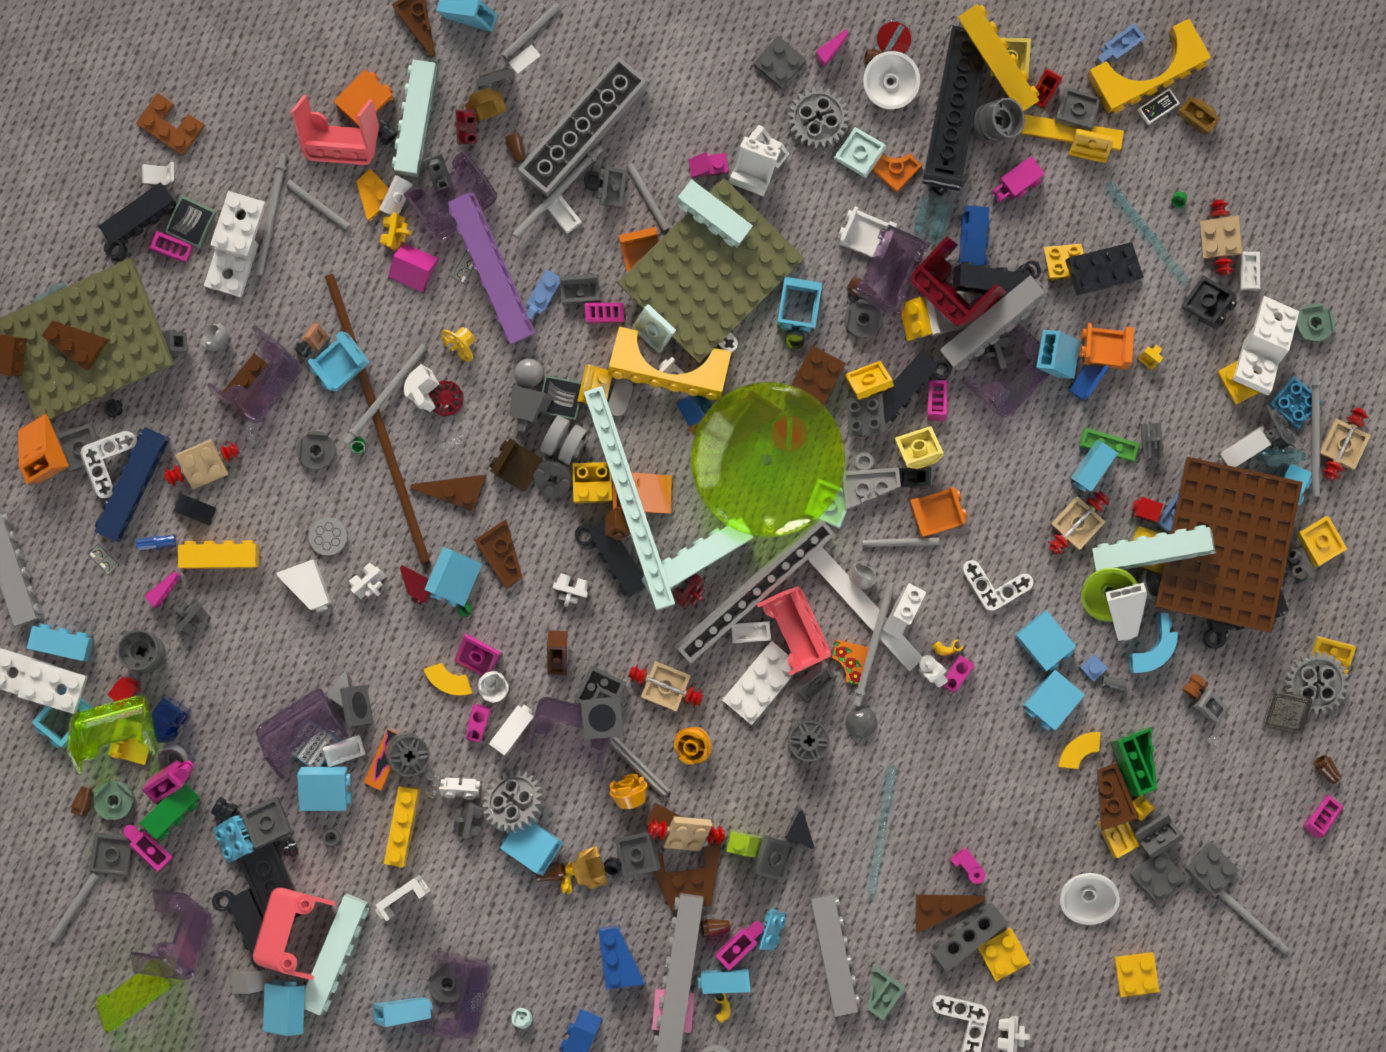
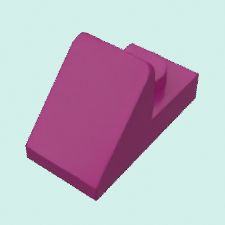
[688,152,729,178]

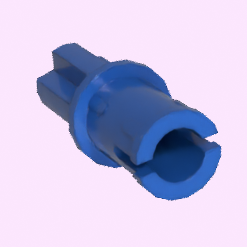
[136,534,176,550]

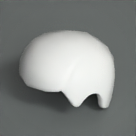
[478,671,509,703]

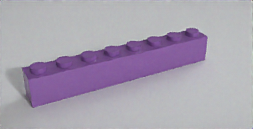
[448,193,536,344]

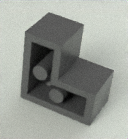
[574,665,627,704]

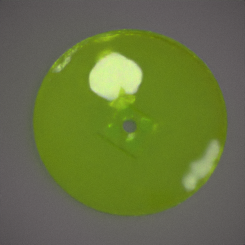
[691,382,845,537]

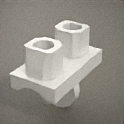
[349,563,387,599]
[553,573,588,607]
[918,655,948,688]
[998,1016,1030,1052]

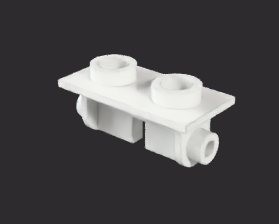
[439,777,480,800]

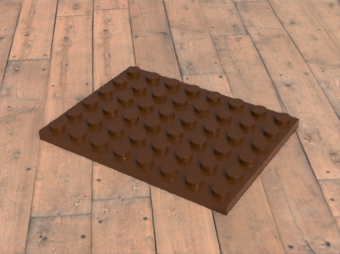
[1154,457,1303,633]

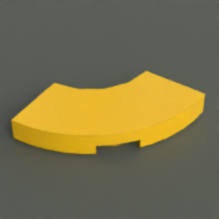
[424,663,473,695]
[1058,732,1101,769]

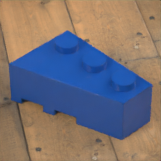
[958,205,990,266]
[598,925,646,990]
[559,1009,602,1052]

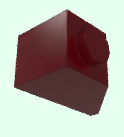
[400,565,431,605]

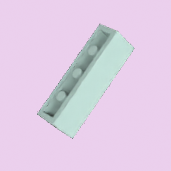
[676,179,753,248]

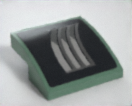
[165,196,217,248]
[542,375,582,421]

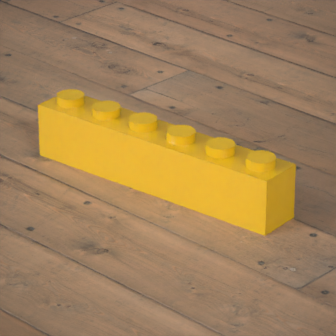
[957,4,1039,111]

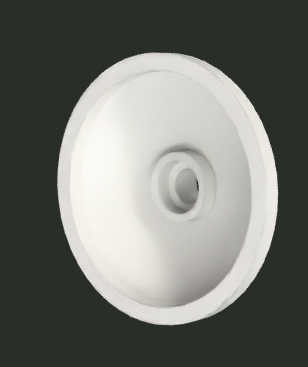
[863,51,920,109]
[1060,873,1120,925]

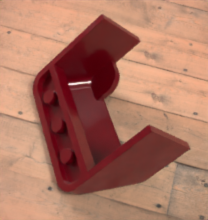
[911,236,1007,326]

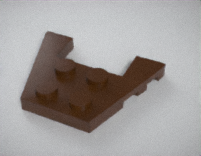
[652,844,721,912]

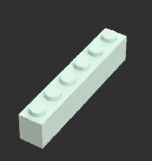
[392,59,437,178]
[641,518,753,595]
[1092,525,1216,571]
[304,894,369,1015]

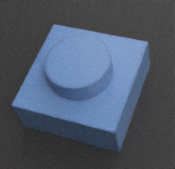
[1079,654,1108,682]

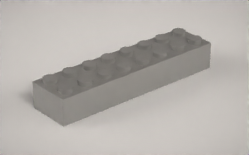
[518,56,647,198]

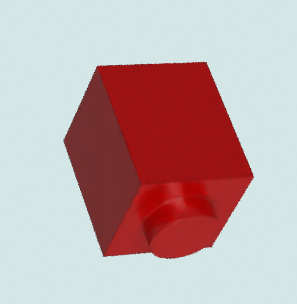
[1131,496,1163,524]
[107,676,141,707]

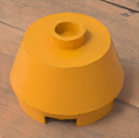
[674,727,712,765]
[609,774,647,809]

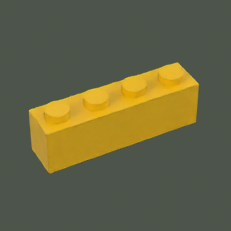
[178,540,259,569]
[384,785,421,868]

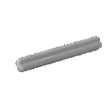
[609,737,669,797]

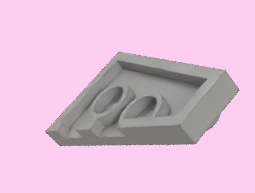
[841,467,901,511]

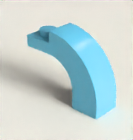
[1128,613,1178,673]

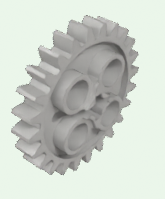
[788,87,849,149]
[1284,651,1349,714]
[483,770,545,833]

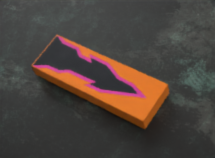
[363,729,398,790]

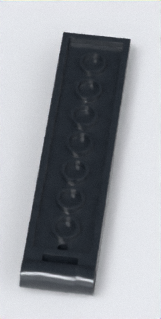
[922,25,984,191]

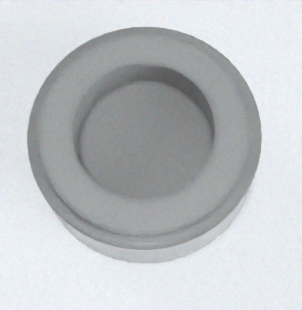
[854,452,874,470]

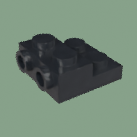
[1181,275,1237,329]

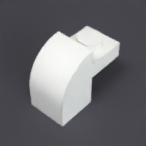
[749,125,789,168]
[404,364,439,412]

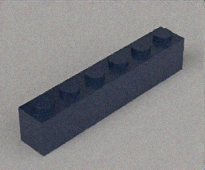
[94,427,170,542]

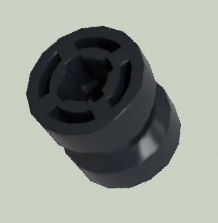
[378,118,398,145]
[211,797,238,821]

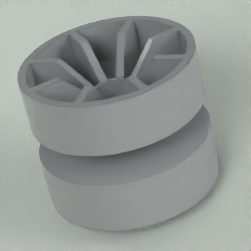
[540,415,588,466]

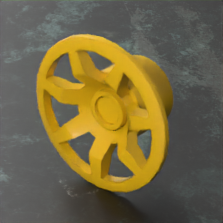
[440,327,475,362]

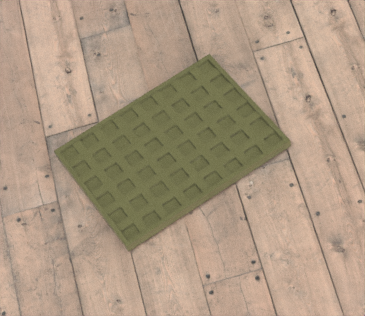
[617,178,805,364]
[0,258,175,421]

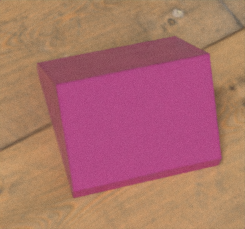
[388,243,439,293]
[454,634,502,676]

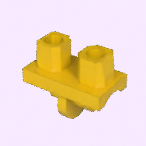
[380,213,412,251]

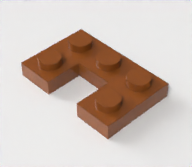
[136,93,205,156]

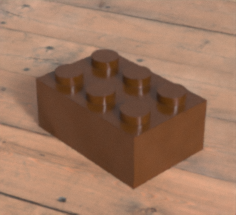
[784,345,846,416]

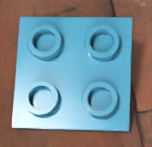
[213,815,254,864]
[758,908,786,950]

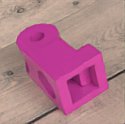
[942,654,975,693]
[465,703,492,743]
[949,847,985,884]

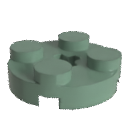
[1295,303,1335,342]
[94,781,135,820]

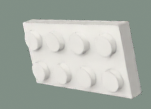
[722,641,795,725]

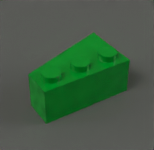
[1110,727,1157,796]
[139,783,200,844]

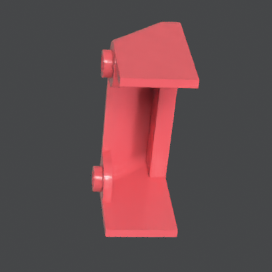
[291,95,379,165]
[757,586,831,675]
[253,887,335,980]

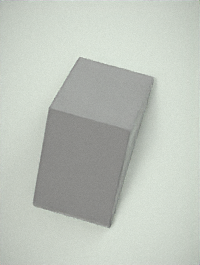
[326,672,351,707]
[1192,690,1228,723]
[231,969,272,994]

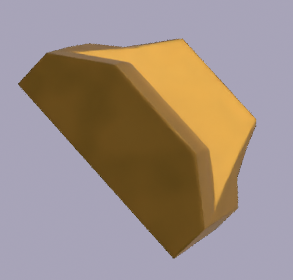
[465,87,507,122]
[1177,96,1221,135]
[572,846,609,890]

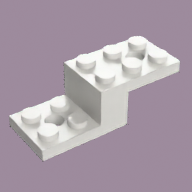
[204,191,266,298]
[1233,296,1299,395]
[0,648,88,714]

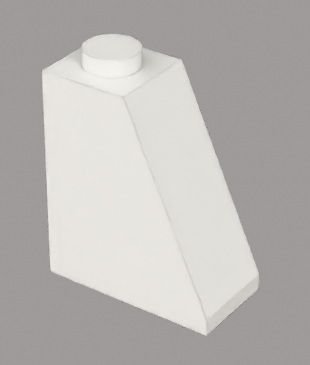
[1220,425,1272,467]
[277,560,332,612]
[1105,583,1147,641]
[489,705,535,755]

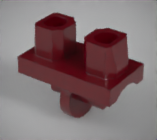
[454,108,477,145]
[672,574,706,609]

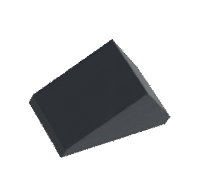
[899,467,931,489]
[173,494,216,525]

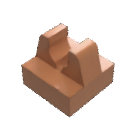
[302,323,329,351]

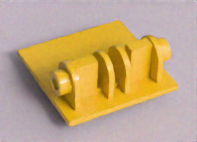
[1044,244,1084,281]
[108,717,156,765]

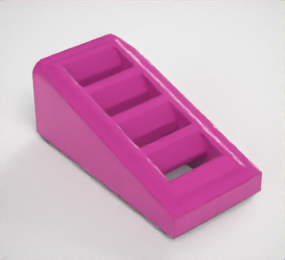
[815,29,849,68]
[150,231,193,263]
[585,303,624,324]
[927,380,948,421]
[144,572,181,609]
[1303,795,1343,839]

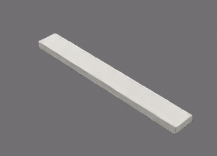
[807,547,922,671]

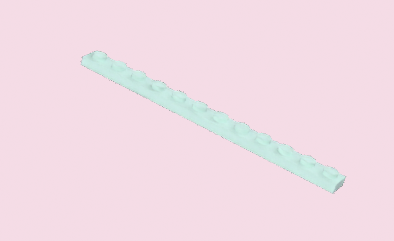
[584,386,675,611]

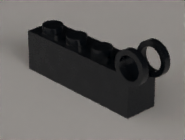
[98,182,177,261]
[952,260,1041,298]
[882,350,952,424]
[575,522,646,598]
[1203,589,1288,649]
[212,888,265,971]

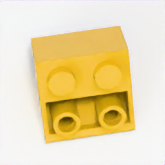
[573,462,613,504]

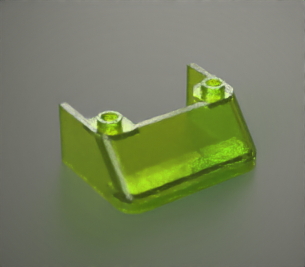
[67,695,156,775]
[95,954,185,1034]

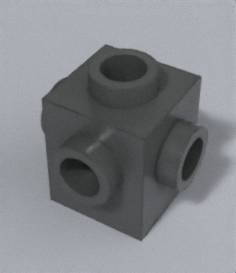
[163,330,188,358]

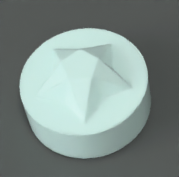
[512,1008,532,1029]

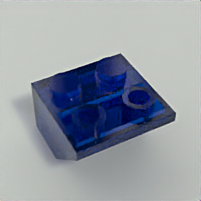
[151,697,191,743]

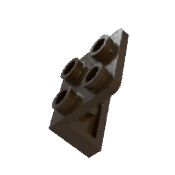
[489,438,543,491]

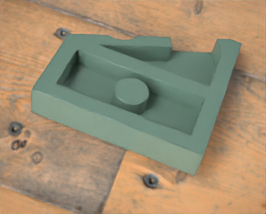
[867,965,906,1020]

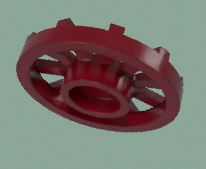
[428,380,464,416]

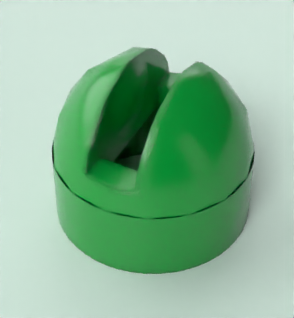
[1171,191,1187,208]
[350,436,366,453]
[457,602,473,617]

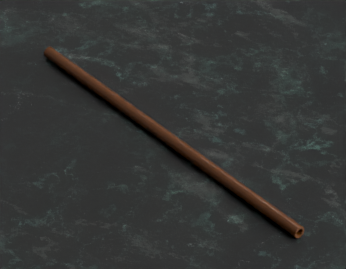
[325,274,430,564]

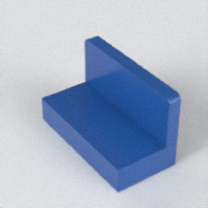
[1068,365,1109,401]
[677,395,716,427]

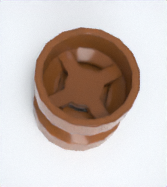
[1182,673,1209,700]

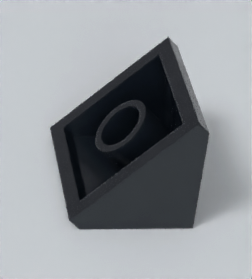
[785,808,815,849]

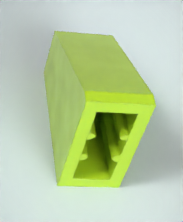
[726,829,763,857]

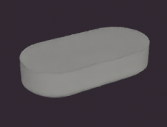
[608,379,633,417]

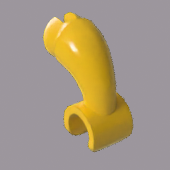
[932,639,964,656]
[561,863,575,894]
[715,993,731,1023]

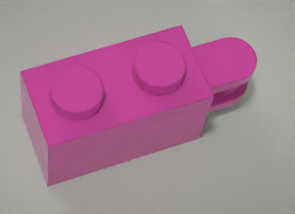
[991,156,1045,204]
[142,760,194,804]
[123,825,172,874]
[715,921,763,970]

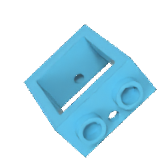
[777,277,822,333]
[32,686,96,748]

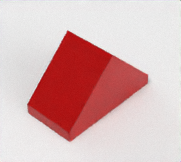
[1035,68,1063,109]

